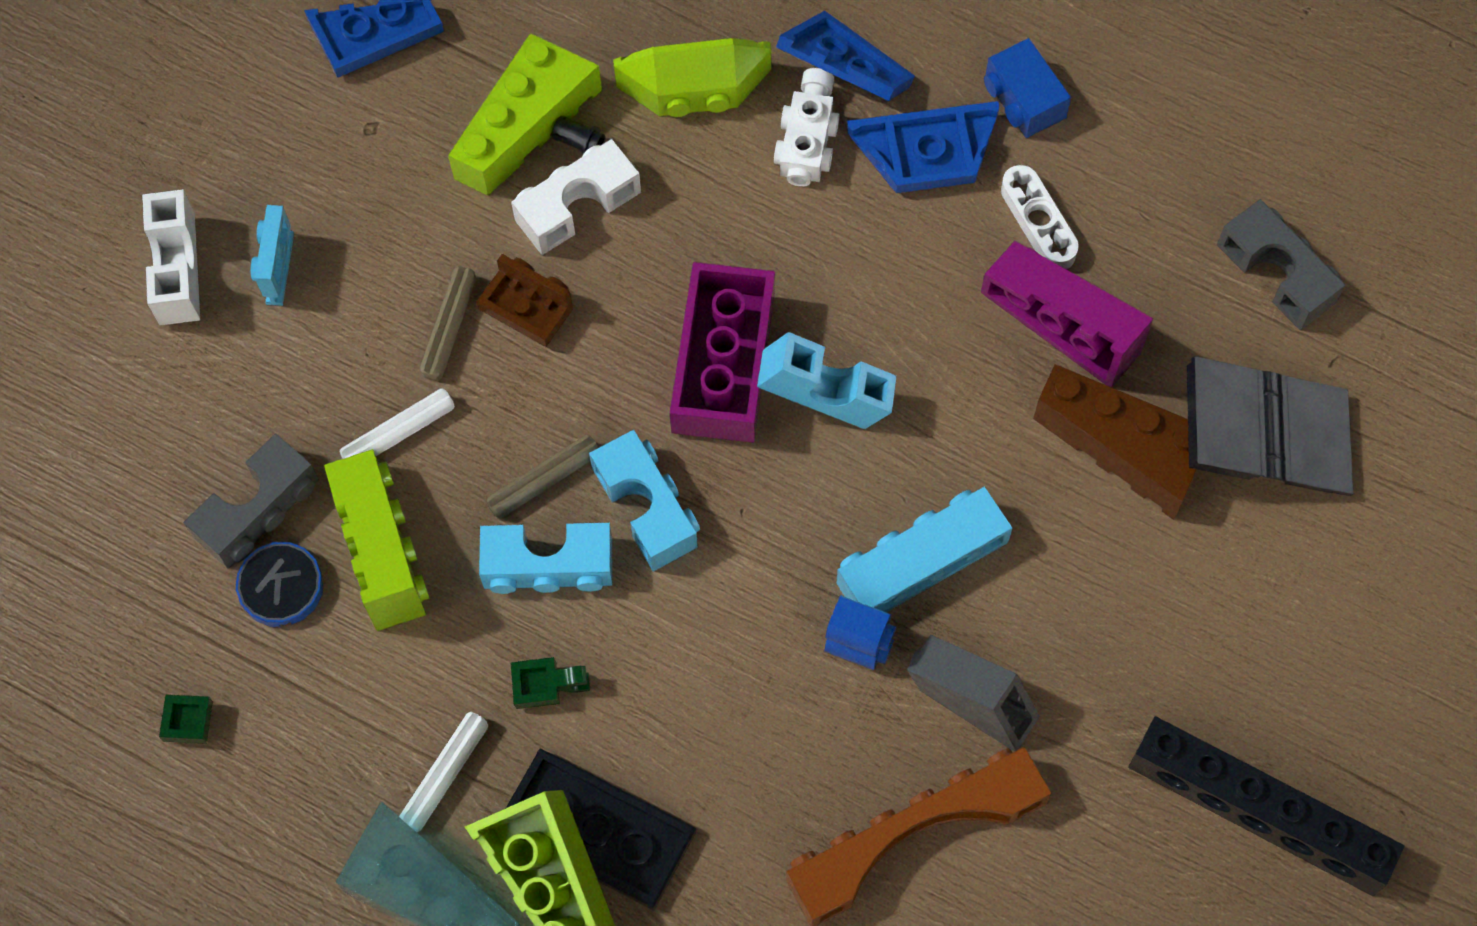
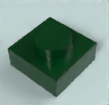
[159,694,213,744]

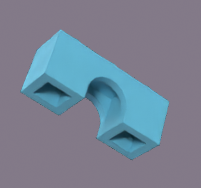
[757,332,896,429]
[589,430,700,572]
[479,523,612,594]

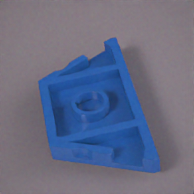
[847,101,1000,193]

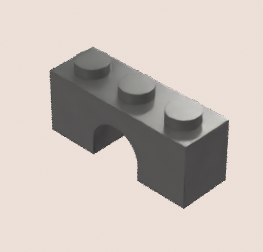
[1217,199,1346,331]
[183,433,319,569]

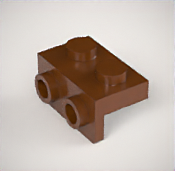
[476,254,573,347]

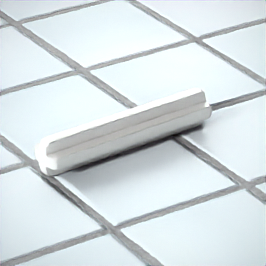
[339,389,454,459]
[399,712,488,832]

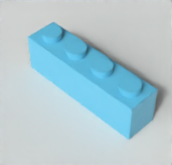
[836,486,1012,612]

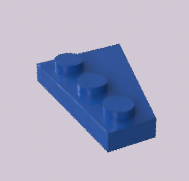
[776,11,915,101]

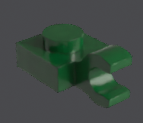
[511,657,590,709]

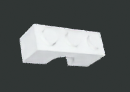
[511,139,641,255]
[142,189,200,325]

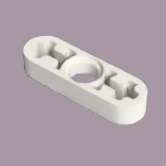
[1001,165,1078,269]

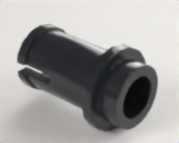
[552,116,606,155]

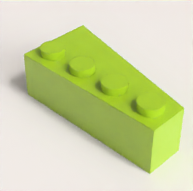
[448,33,602,196]
[324,449,430,631]
[465,790,615,926]

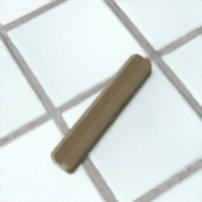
[420,266,476,380]
[487,435,599,519]

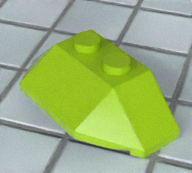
[613,38,771,117]

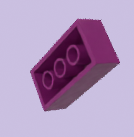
[669,262,775,443]

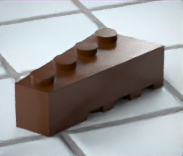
[1033,364,1196,520]

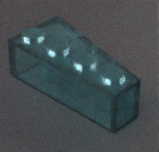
[336,801,520,926]

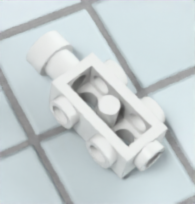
[774,68,840,187]

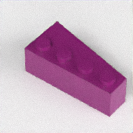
[981,241,1154,387]

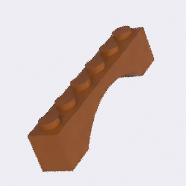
[786,747,1052,926]

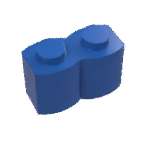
[824,595,896,671]

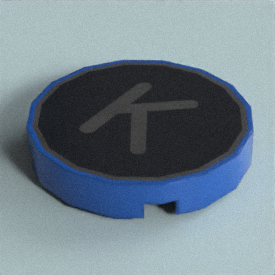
[236,542,323,627]

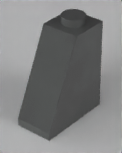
[907,635,1040,751]

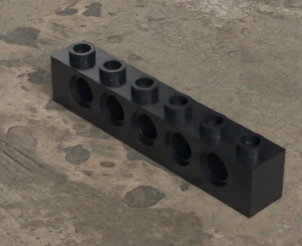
[1128,716,1405,896]

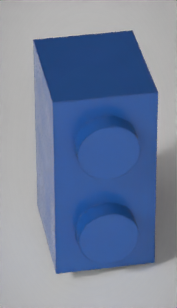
[984,38,1071,138]

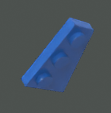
[304,0,444,78]

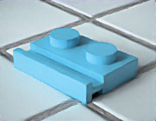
[250,205,294,306]

